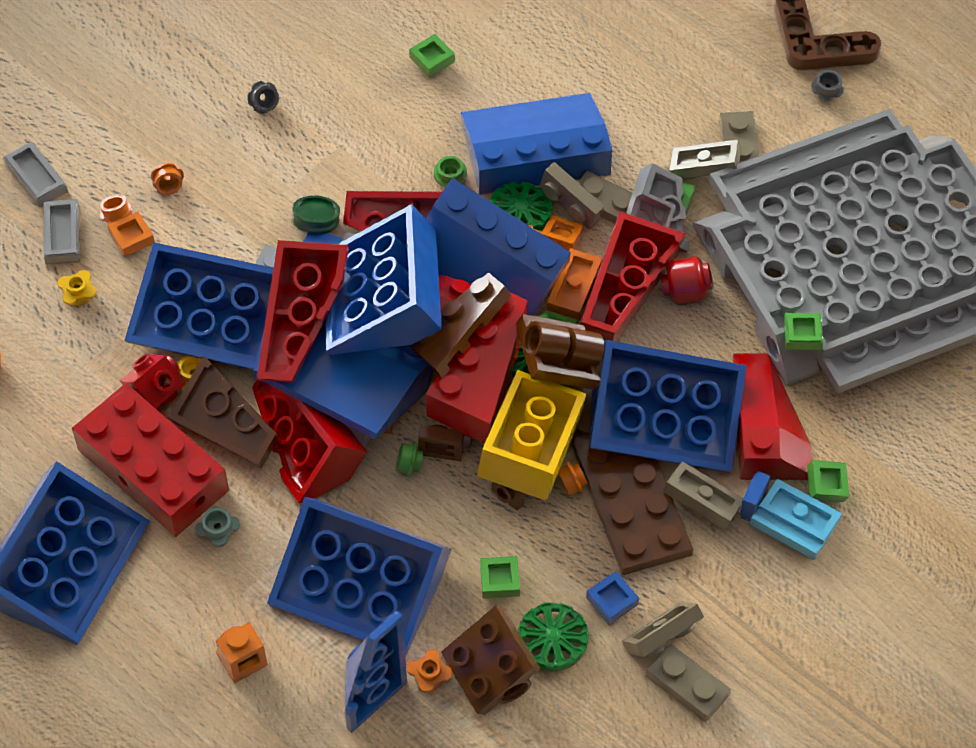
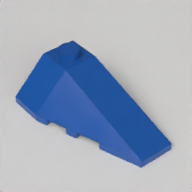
[345,611,407,733]

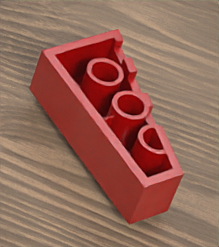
[580,212,686,342]
[426,292,527,444]

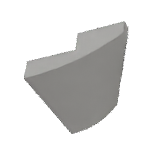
[626,163,690,253]

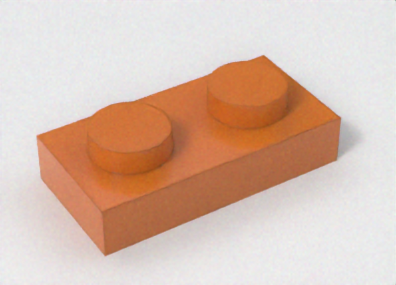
[546,248,602,320]

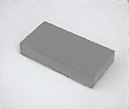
[3,141,68,207]
[43,199,80,264]

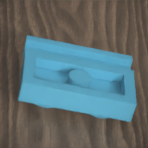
[750,479,842,560]

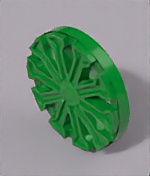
[490,181,553,231]
[518,602,589,671]

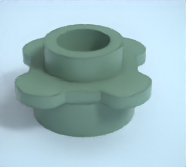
[195,507,240,547]

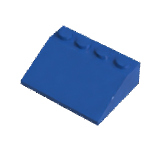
[461,93,612,195]
[426,178,571,316]
[326,204,442,355]
[124,242,273,370]
[253,318,434,440]
[589,340,747,473]
[0,461,150,645]
[267,497,452,655]

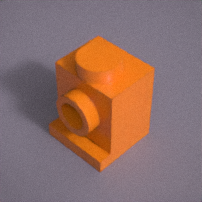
[215,622,268,683]

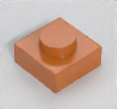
[107,211,155,257]

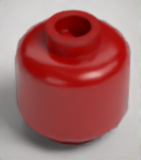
[661,256,714,305]

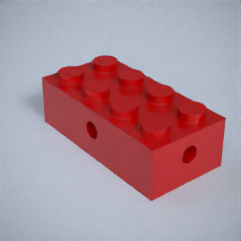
[72,383,229,537]

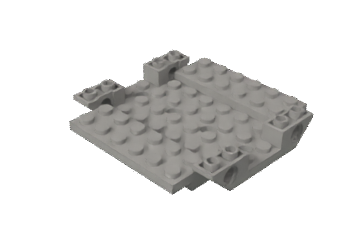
[693,109,976,394]

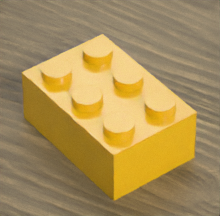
[477,370,586,501]

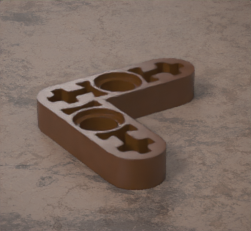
[775,0,881,70]

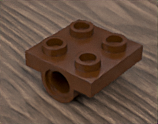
[516,314,604,390]
[441,605,540,715]

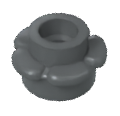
[811,70,844,100]
[247,81,279,114]

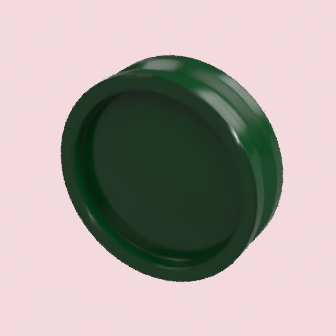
[292,195,340,234]

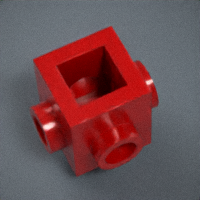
[120,354,185,408]

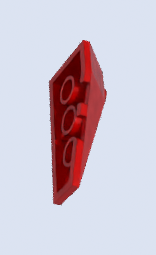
[343,191,442,231]
[257,240,349,383]
[733,353,812,480]
[252,379,367,503]

